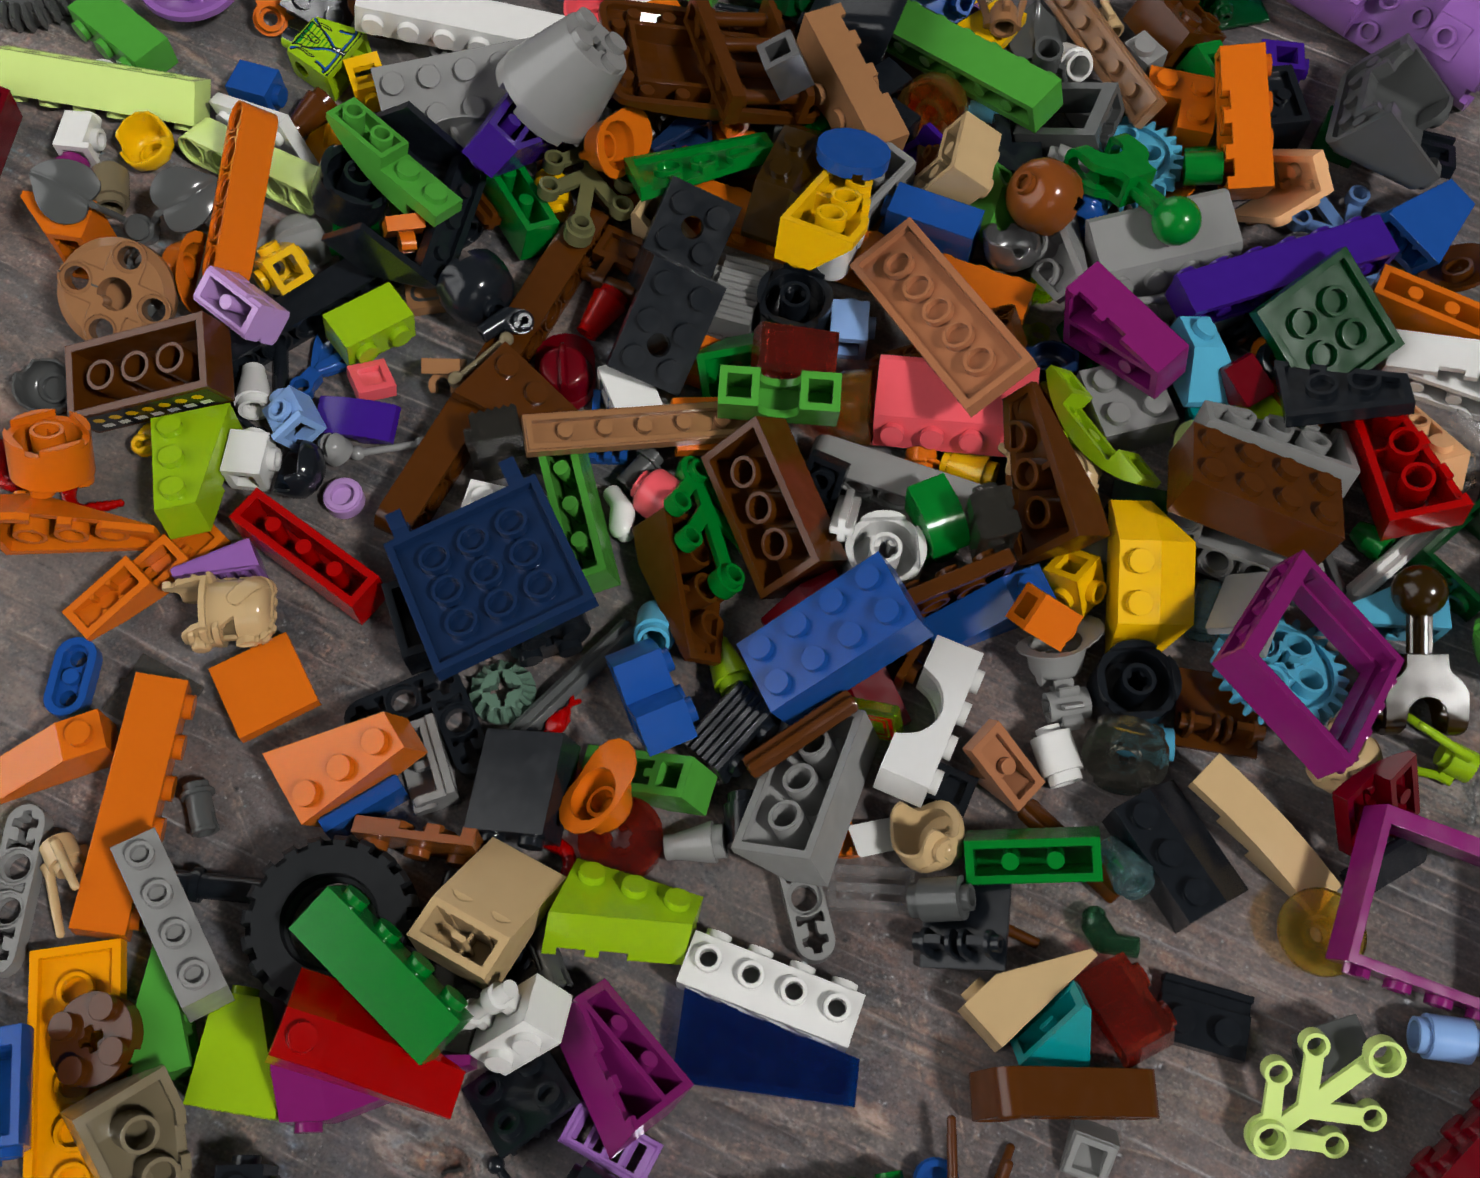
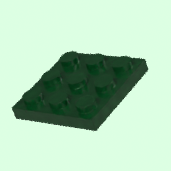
[1249,246,1405,373]

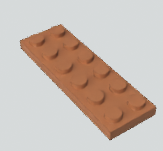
[849,217,1038,417]

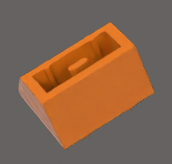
[20,190,117,279]

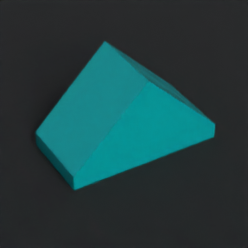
[1010,980,1092,1067]

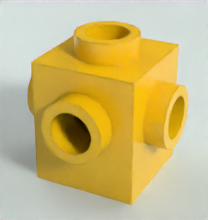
[252,239,314,296]
[1043,550,1107,617]

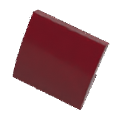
[1332,750,1420,856]

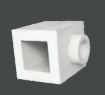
[219,427,282,492]

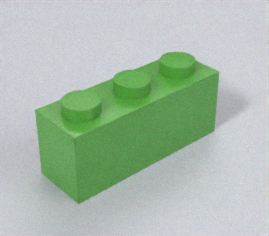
[67,0,179,72]

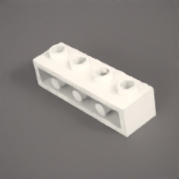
[676,928,866,1053]

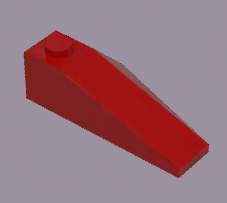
[265,967,466,1120]

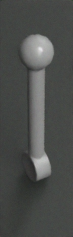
[350,436,424,461]

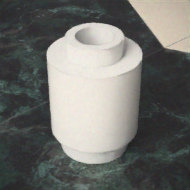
[1056,42,1093,82]
[1030,723,1083,789]

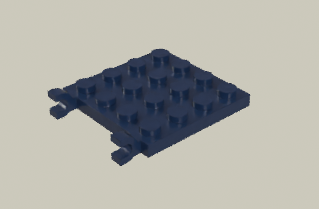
[383,456,599,681]

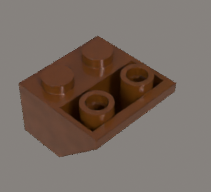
[1123,0,1227,67]

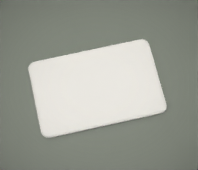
[848,818,894,857]

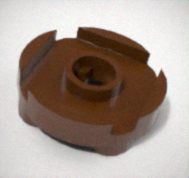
[48,991,144,1089]

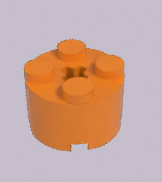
[2,409,96,499]

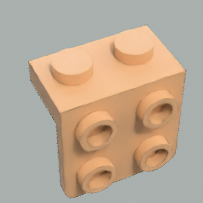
[1235,149,1334,228]

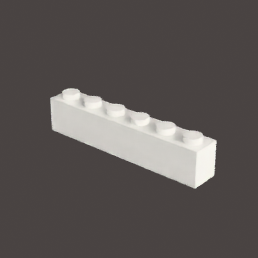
[354,0,565,51]

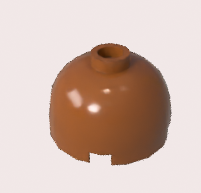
[1005,157,1084,236]

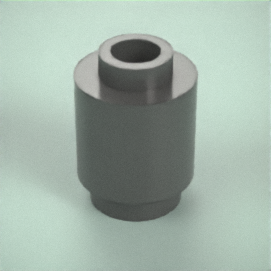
[906,875,976,923]

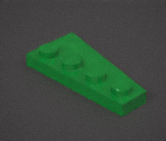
[624,132,774,202]

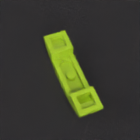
[1046,365,1162,488]

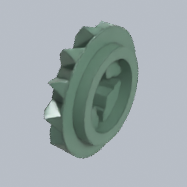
[469,659,536,725]

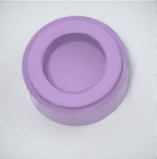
[323,478,365,519]

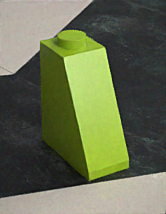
[183,985,279,1122]

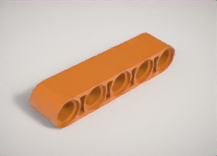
[202,100,278,281]

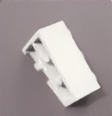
[1375,329,1480,422]

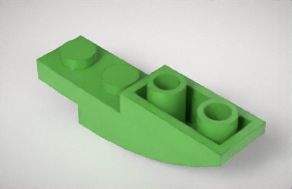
[326,97,463,227]

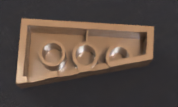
[796,2,910,151]

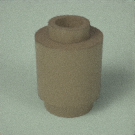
[91,161,130,218]

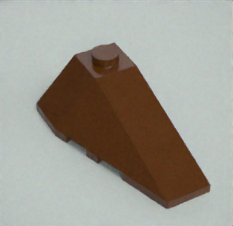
[1002,381,1111,565]
[632,507,727,666]

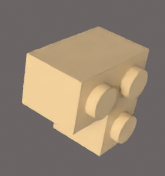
[913,111,1002,205]

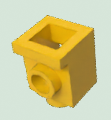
[343,51,382,112]

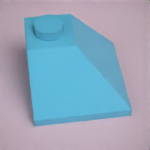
[1170,316,1235,407]

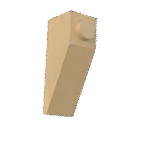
[958,948,1098,1052]

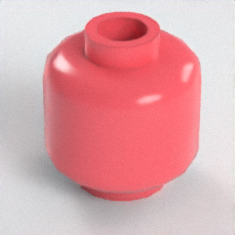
[630,468,690,519]

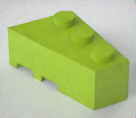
[541,858,703,965]

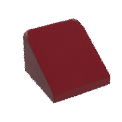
[1220,352,1276,408]

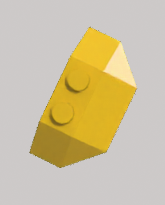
[1105,500,1196,653]

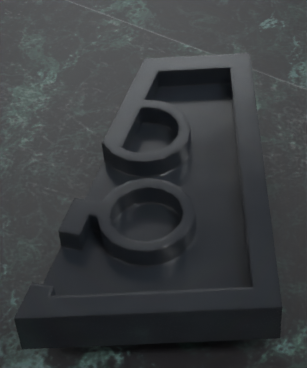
[1274,360,1416,428]

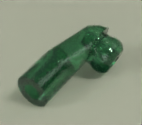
[1080,906,1140,959]

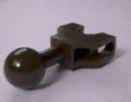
[1372,565,1470,736]

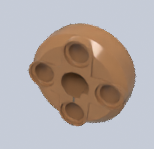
[57,237,179,341]

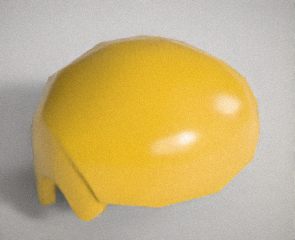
[115,111,175,172]

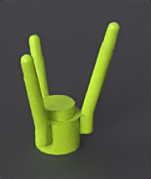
[1407,713,1480,786]

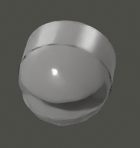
[317,432,353,467]

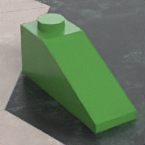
[581,745,718,816]
[127,945,200,1081]

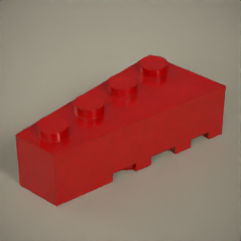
[1340,414,1474,541]

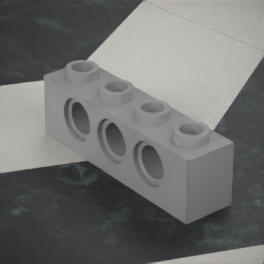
[110,827,235,1023]

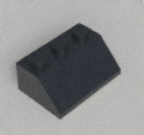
[1102,780,1249,933]

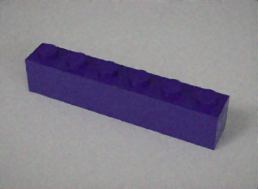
[1164,214,1400,323]

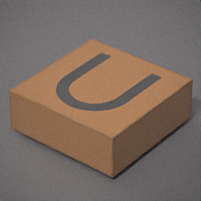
[404,284,446,316]

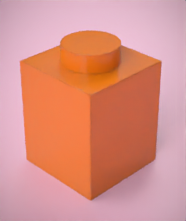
[1005,582,1084,652]

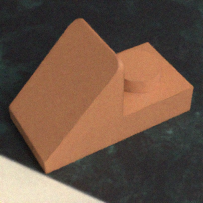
[962,719,1045,812]

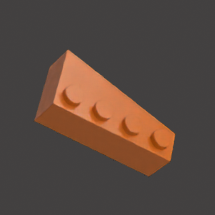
[1214,42,1275,200]

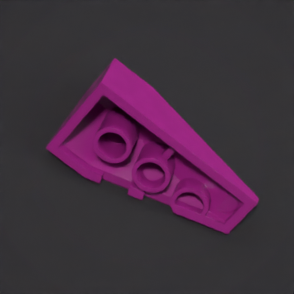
[270,1054,477,1134]

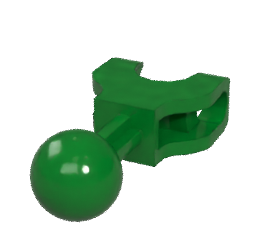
[1064,133,1202,246]

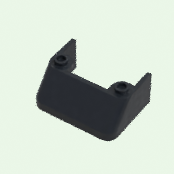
[321,101,486,290]

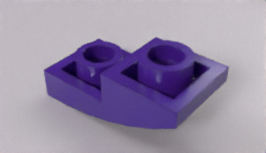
[317,396,401,444]

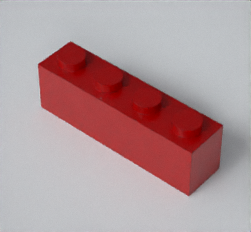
[229,487,385,625]

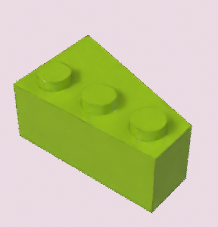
[150,402,243,539]

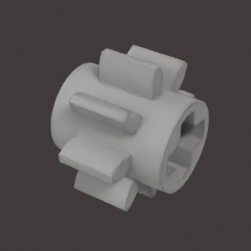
[1042,678,1092,731]

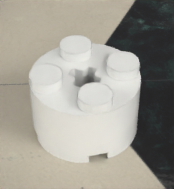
[842,510,927,585]

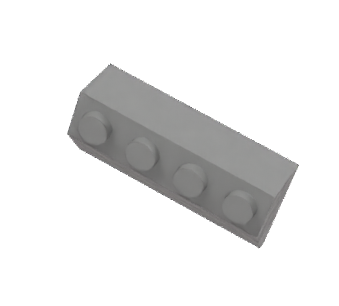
[1084,188,1243,297]
[731,710,880,887]

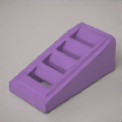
[170,538,269,580]
[558,1098,664,1178]

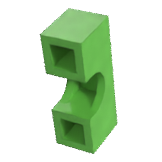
[717,364,842,426]

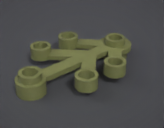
[537,142,635,248]

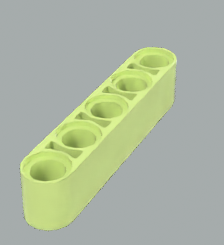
[178,117,318,216]

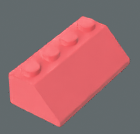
[872,354,1040,457]

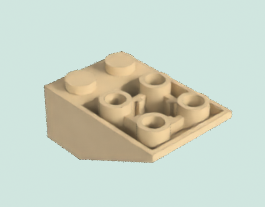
[406,837,567,990]

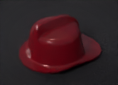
[535,333,596,410]

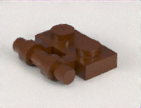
[580,225,644,304]

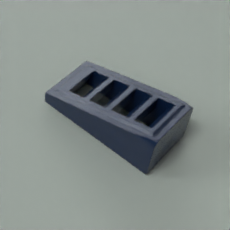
[649,116,713,153]

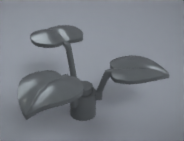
[967,0,1126,130]
[29,159,218,318]

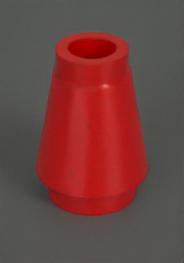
[577,283,627,341]

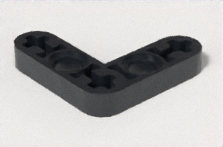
[344,668,485,780]

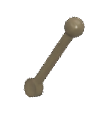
[447,331,514,388]

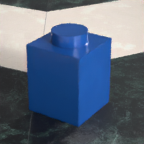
[225,59,288,111]

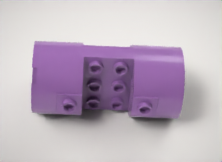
[1286,0,1480,111]

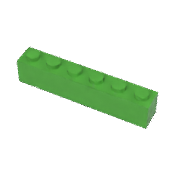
[885,0,1063,133]

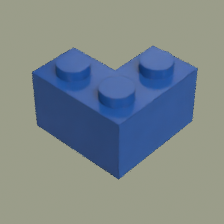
[605,637,699,757]

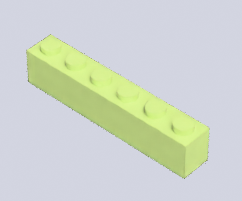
[0,45,211,131]

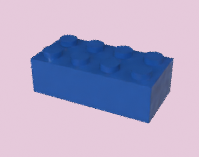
[736,551,934,726]

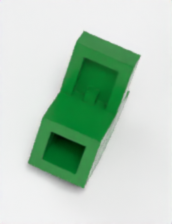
[904,473,970,566]

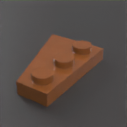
[351,815,485,869]

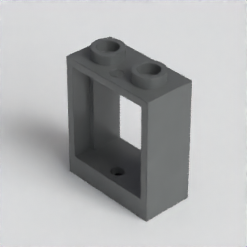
[1012,82,1125,157]

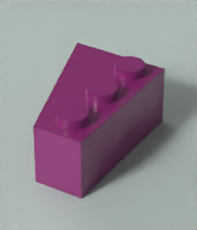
[1063,261,1189,399]
[559,978,694,1160]

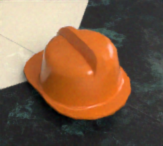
[578,106,653,179]
[162,230,207,313]
[559,738,637,834]

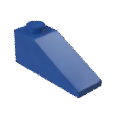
[924,563,1057,647]

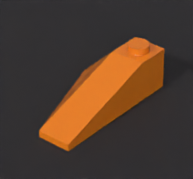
[0,490,162,555]

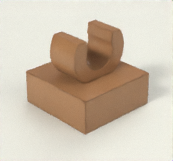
[421,358,467,393]

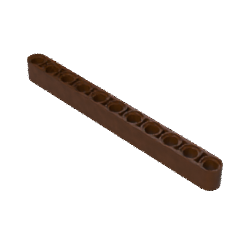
[374,205,614,536]

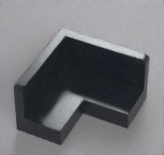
[1268,64,1311,149]

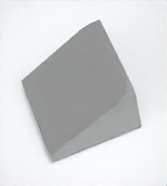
[1059,1120,1120,1178]

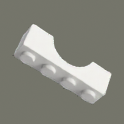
[873,635,985,808]

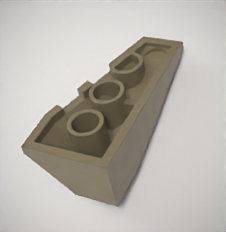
[60,1065,192,1178]

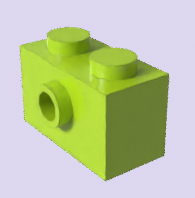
[322,282,416,366]

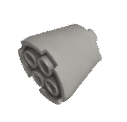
[496,7,627,147]

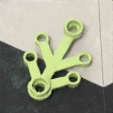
[1243,1027,1407,1160]

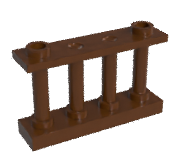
[683,0,815,124]

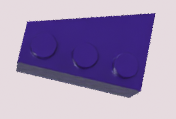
[462,92,564,178]

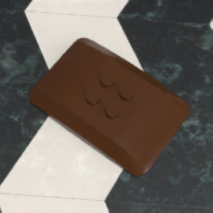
[598,0,821,124]

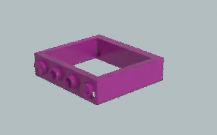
[1211,550,1405,779]
[1325,804,1480,1023]

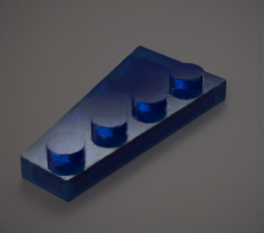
[674,988,860,1108]

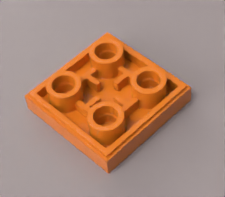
[208,632,322,743]

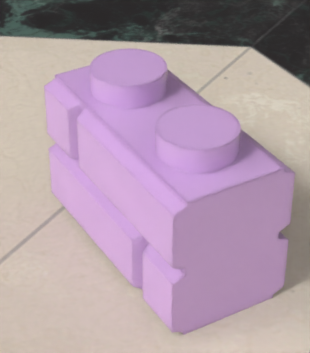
[193,266,290,345]

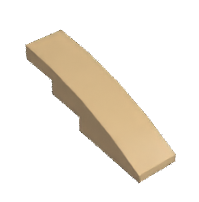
[1187,753,1342,917]

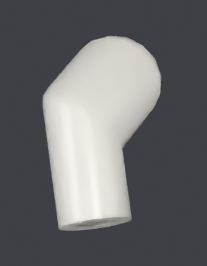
[603,485,635,543]

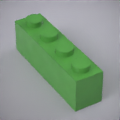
[538,453,621,594]

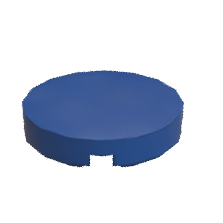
[815,128,891,181]

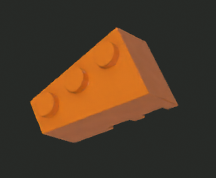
[262,711,428,827]

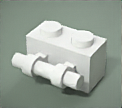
[461,973,573,1076]

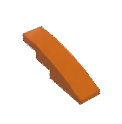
[62,524,232,641]

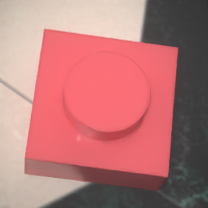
[347,358,397,401]

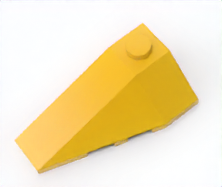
[774,169,873,271]

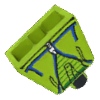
[281,17,372,102]

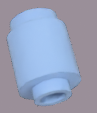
[1406,1013,1480,1065]

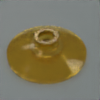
[1277,887,1367,978]

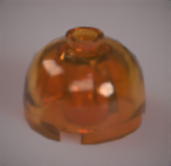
[897,71,969,134]
[826,369,877,446]

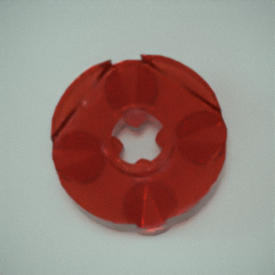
[578,797,664,877]

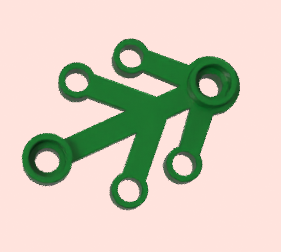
[664,456,745,600]

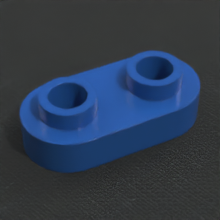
[43,637,103,720]

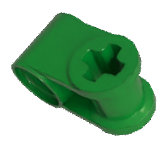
[1183,146,1224,186]

